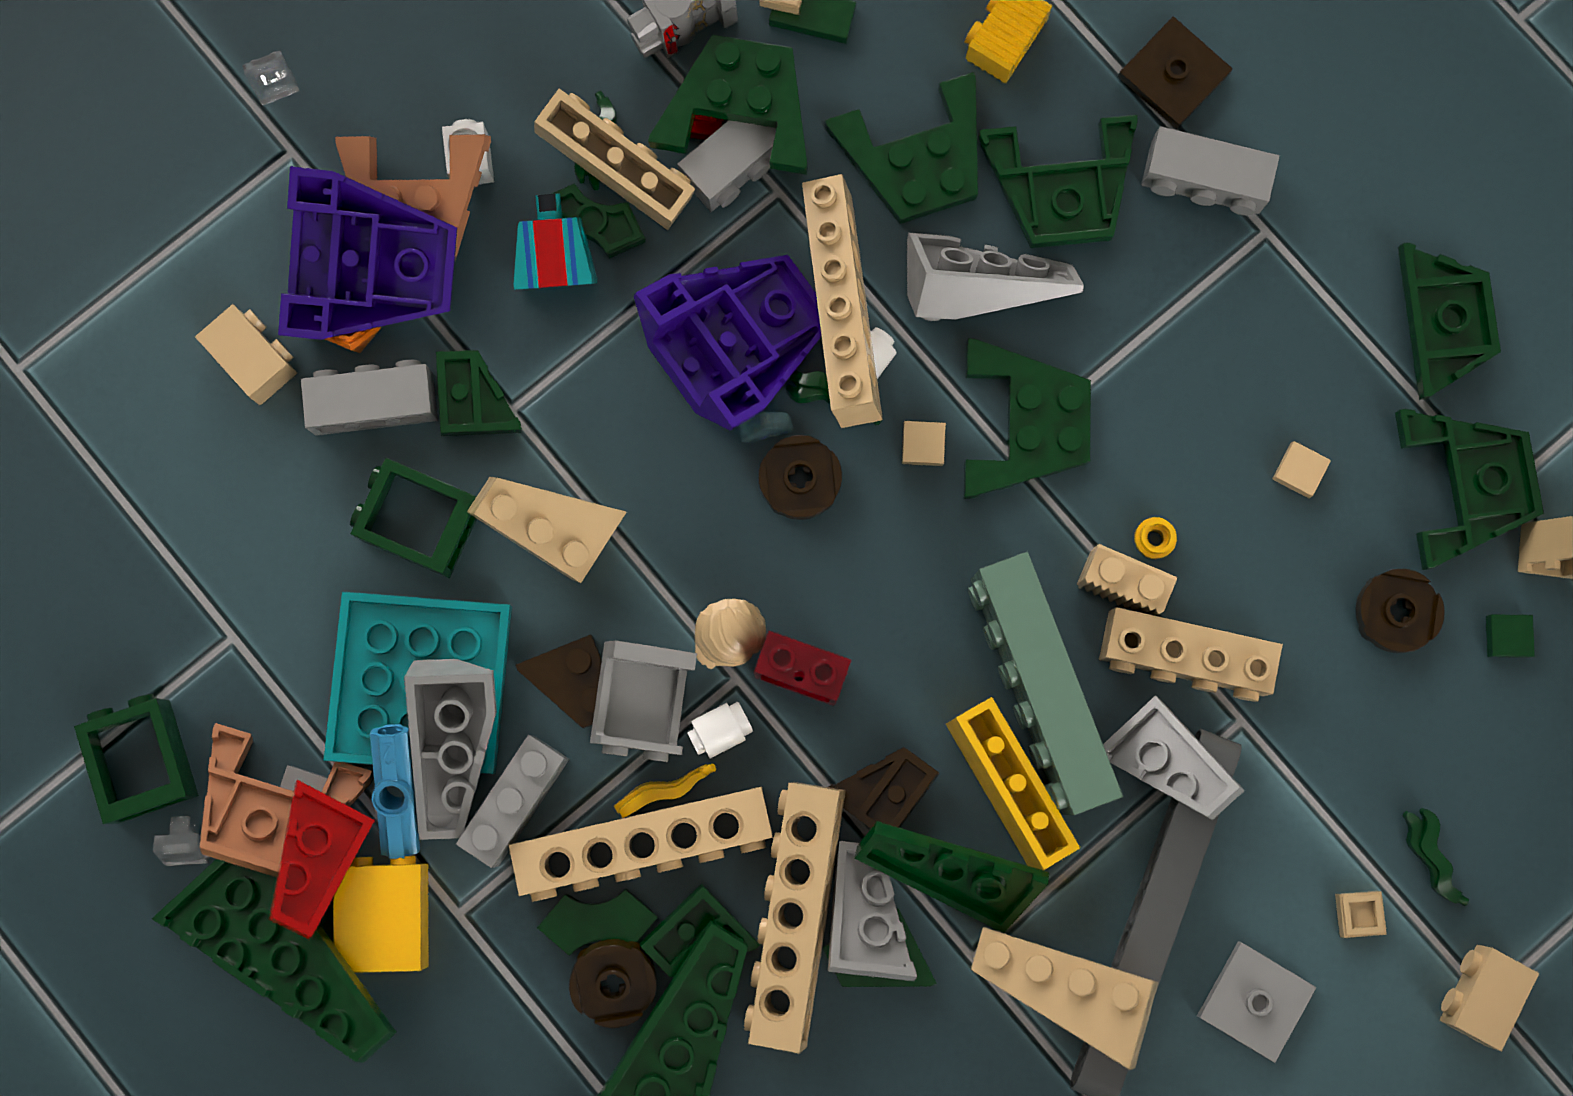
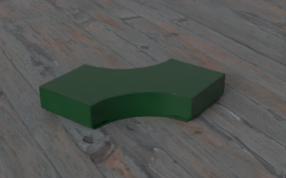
[551,184,646,259]
[537,889,659,956]

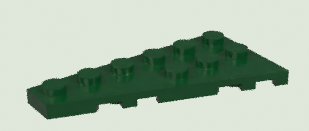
[152,859,397,1063]
[598,920,748,1096]

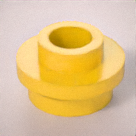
[1134,517,1177,559]

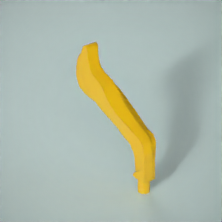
[614,764,716,818]

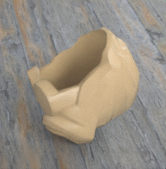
[695,598,766,669]

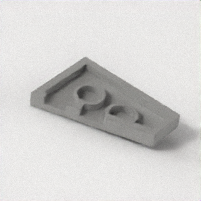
[1103,695,1245,820]
[828,841,917,981]

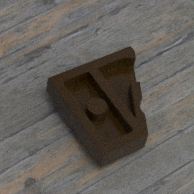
[516,634,602,729]
[828,747,939,829]

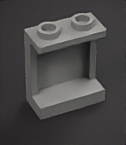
[590,640,697,762]

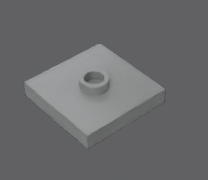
[1197,941,1317,1063]

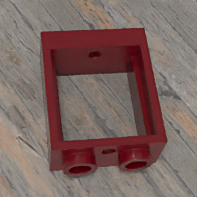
[754,631,851,706]

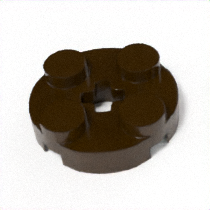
[759,435,842,520]
[1356,569,1445,653]
[569,939,657,1028]

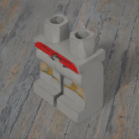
[627,0,738,59]

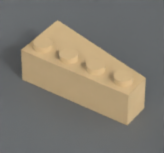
[971,927,1158,1070]

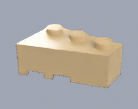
[467,477,626,583]
[1518,516,1573,579]

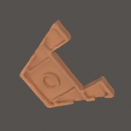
[336,134,491,261]
[200,723,373,877]

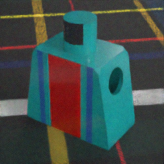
[514,194,597,290]

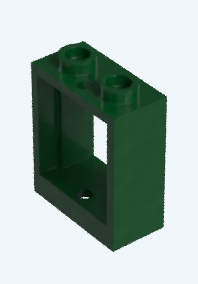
[350,458,477,579]
[74,694,199,824]

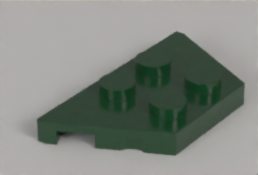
[1398,242,1501,400]

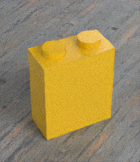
[333,855,429,973]

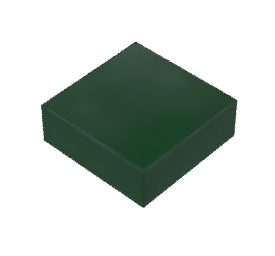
[1486,614,1535,658]

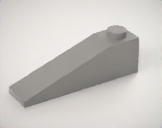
[907,233,1084,321]
[404,659,497,840]

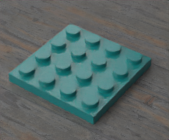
[323,592,512,774]

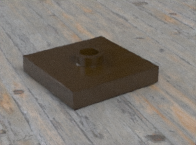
[1117,16,1233,130]

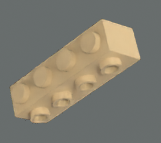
[534,88,695,230]
[1099,607,1283,702]

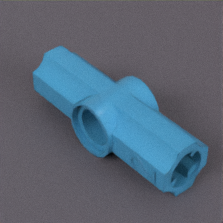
[370,724,420,859]

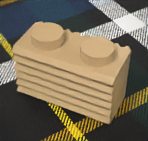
[1077,544,1177,616]

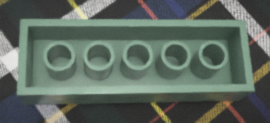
[967,551,1123,815]

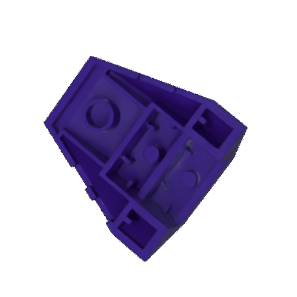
[278,166,457,340]
[634,255,822,431]

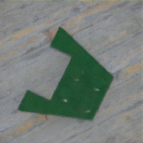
[648,35,808,175]
[825,72,978,224]
[978,115,1138,248]
[964,338,1091,499]
[1395,409,1544,570]

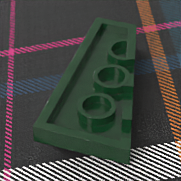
[854,821,1049,933]

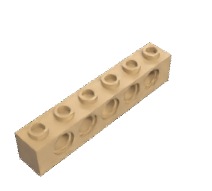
[802,174,883,428]
[744,782,846,1053]
[509,787,773,902]

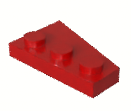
[269,780,375,940]

